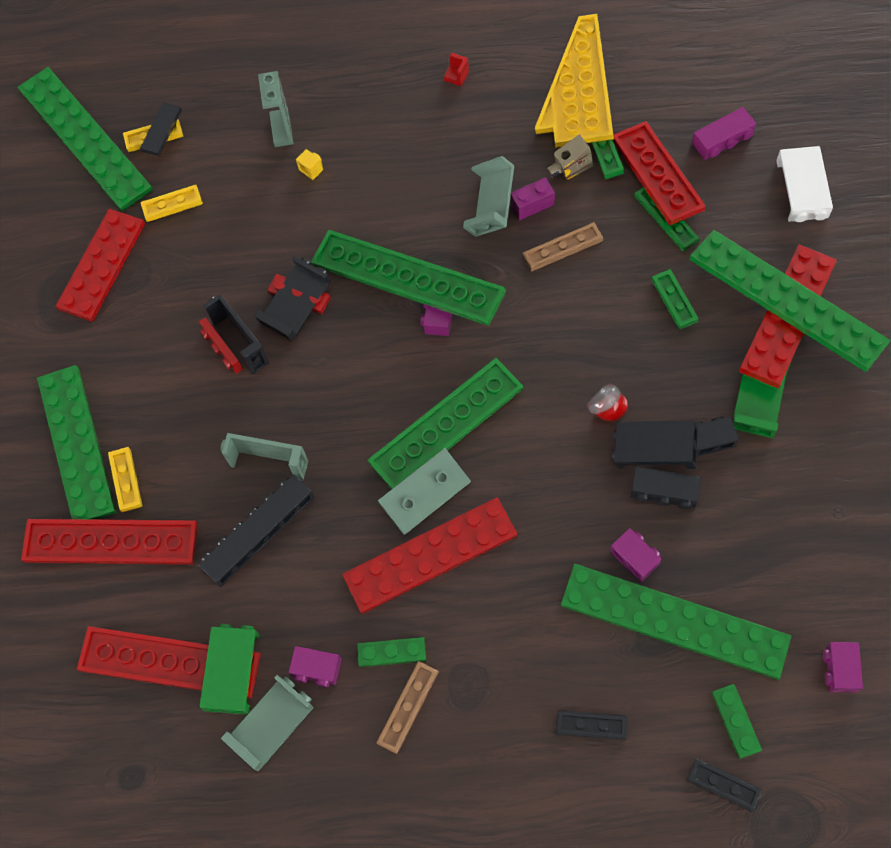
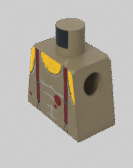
[547,134,593,179]

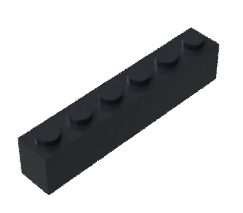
[198,475,315,588]

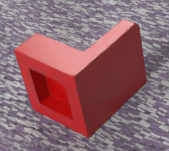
[444,53,469,86]

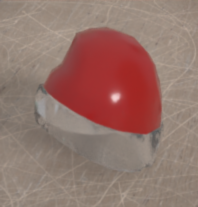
[586,384,628,422]

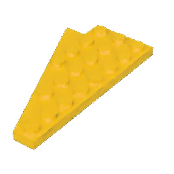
[535,14,614,147]

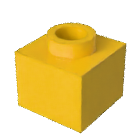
[296,149,323,180]

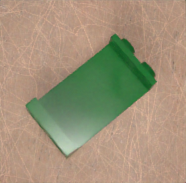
[732,363,791,439]
[200,624,260,715]

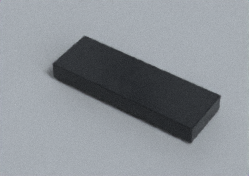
[140,102,182,156]
[556,710,627,740]
[686,758,762,812]

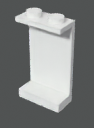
[776,146,833,222]

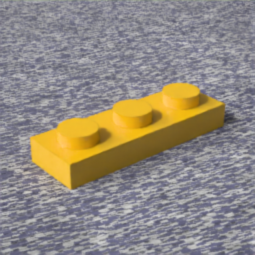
[123,119,184,152]
[141,185,203,222]
[108,447,143,512]

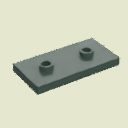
[378,448,471,535]

